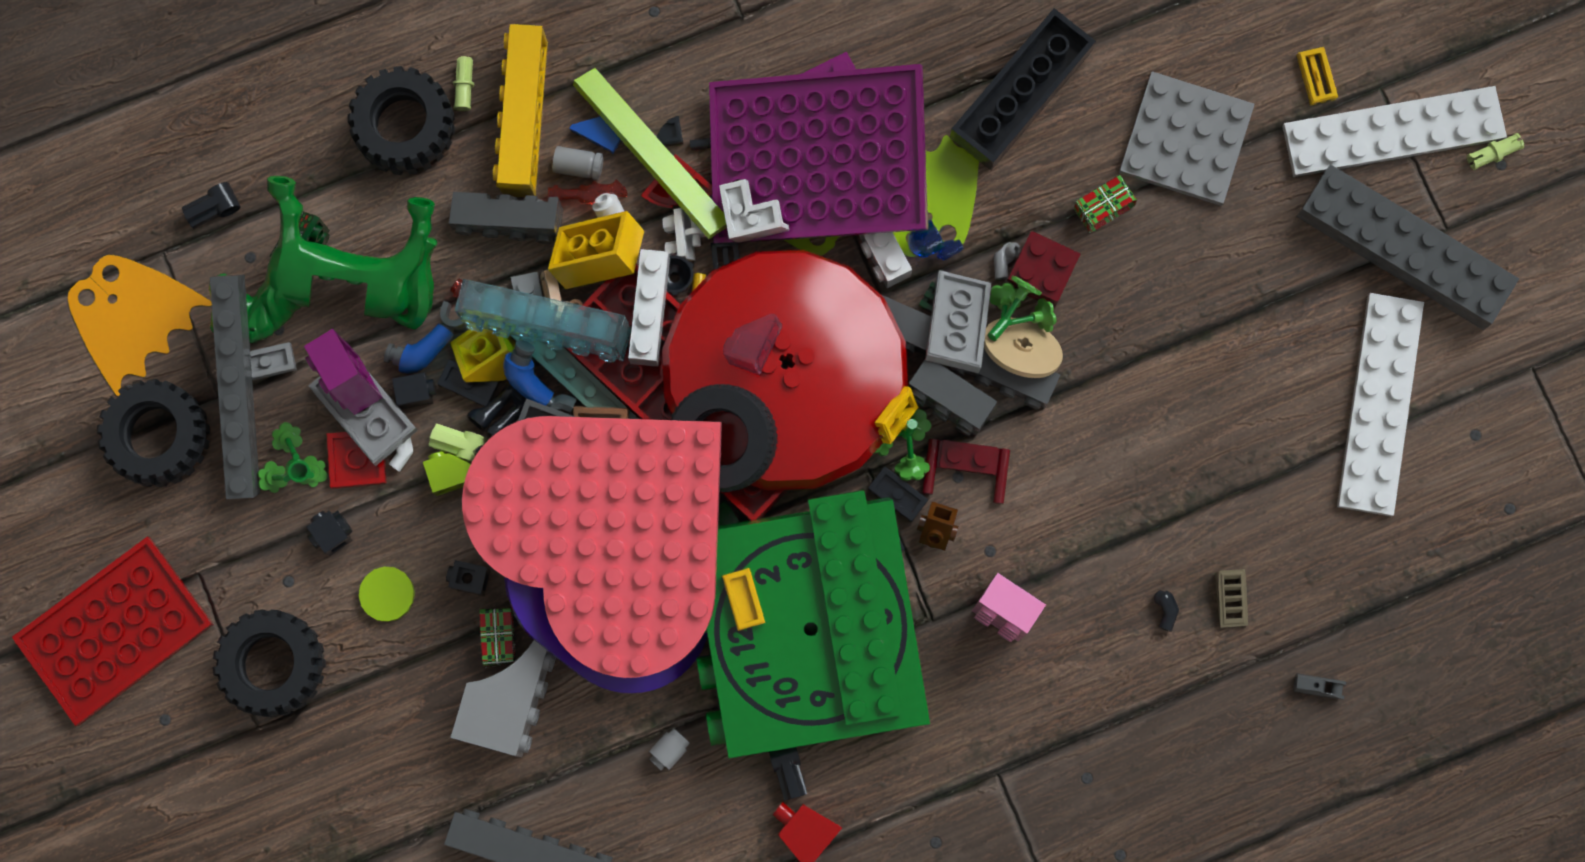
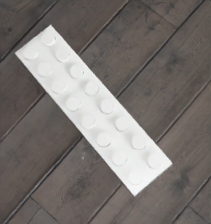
[1282,86,1507,177]
[1337,293,1424,517]

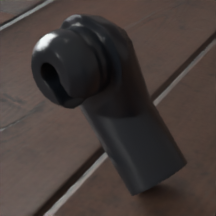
[1154,590,1179,632]

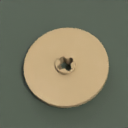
[984,317,1063,378]

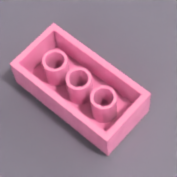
[972,573,1046,642]

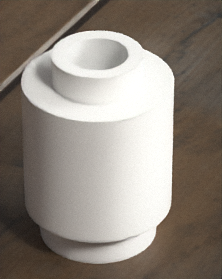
[592,193,624,218]

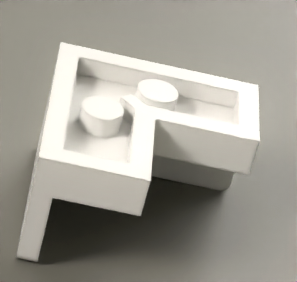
[719,179,789,243]

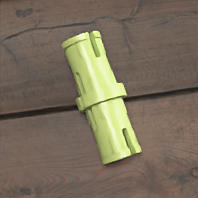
[1467,133,1524,170]

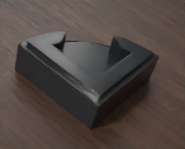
[657,116,684,147]

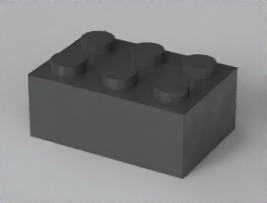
[908,360,997,437]

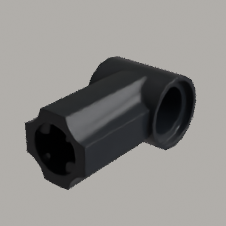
[181,182,241,229]
[769,747,807,801]

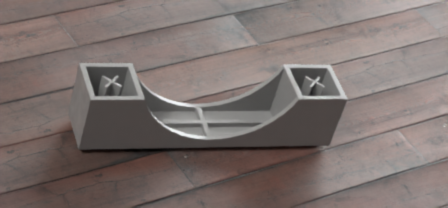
[451,640,556,757]

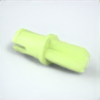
[453,56,474,111]

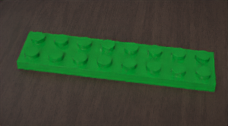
[808,490,902,725]

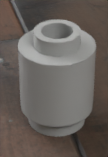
[649,728,690,771]

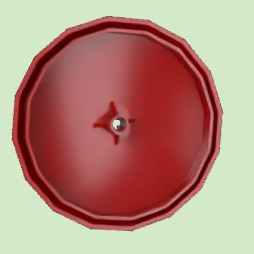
[662,250,908,491]

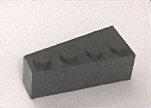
[449,192,563,244]

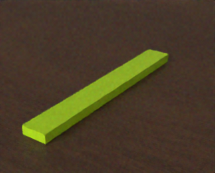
[573,68,727,239]

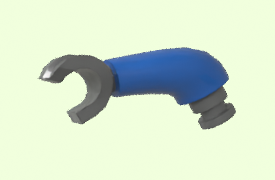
[384,301,475,374]
[503,340,576,412]

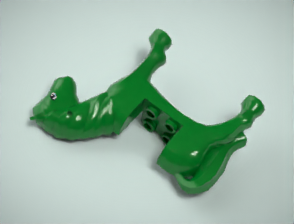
[209,176,438,344]

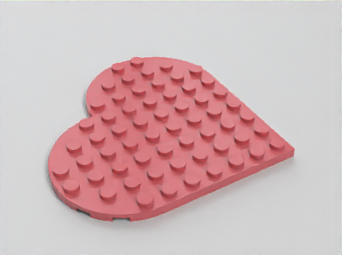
[462,416,722,678]

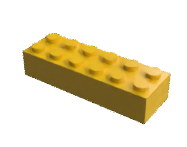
[493,24,548,197]

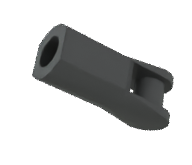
[1293,673,1346,700]

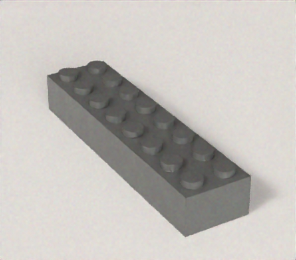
[1296,164,1520,330]

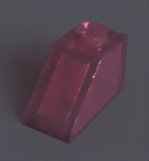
[723,313,782,375]

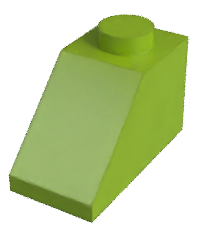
[423,451,471,496]

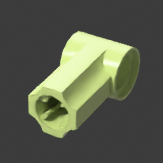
[429,423,488,463]

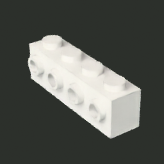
[859,232,912,288]

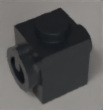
[306,510,353,556]

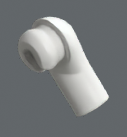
[389,437,413,472]

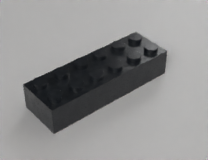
[950,8,1096,171]

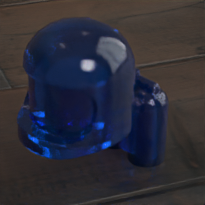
[907,219,964,260]

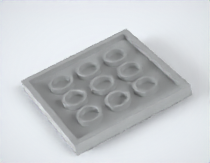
[1119,72,1255,206]

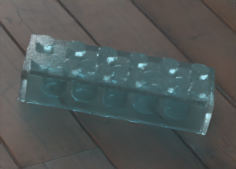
[454,279,632,362]

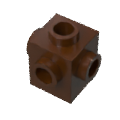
[917,502,959,551]

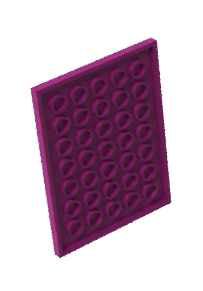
[709,64,928,243]

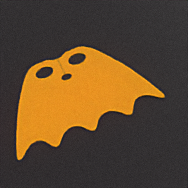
[68,255,212,396]

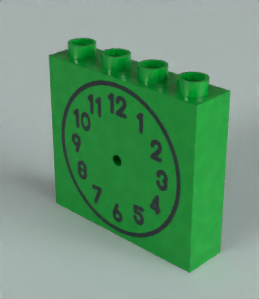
[696,497,930,758]

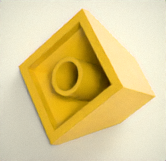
[450,313,515,382]

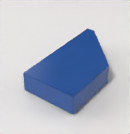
[570,117,621,154]

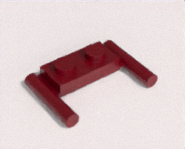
[922,439,1010,504]

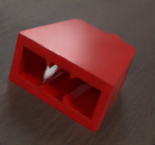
[773,802,842,862]

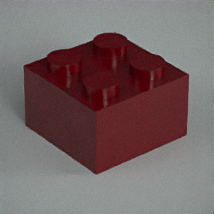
[1007,231,1081,308]

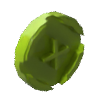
[359,566,415,622]

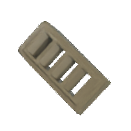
[1215,569,1248,628]

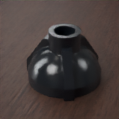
[667,255,694,296]

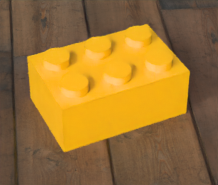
[548,211,644,289]

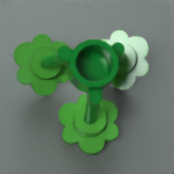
[257,422,328,493]

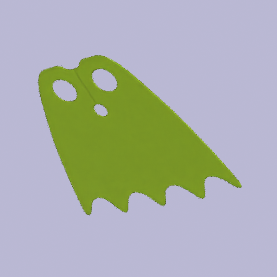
[893,135,979,257]

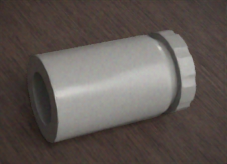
[552,146,603,180]

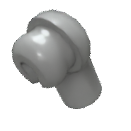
[994,242,1021,280]

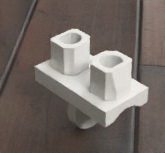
[662,208,705,262]

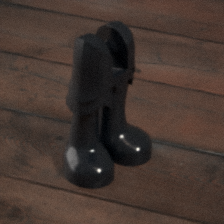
[466,380,546,438]

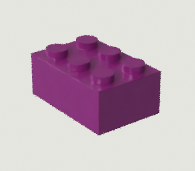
[304,329,383,415]

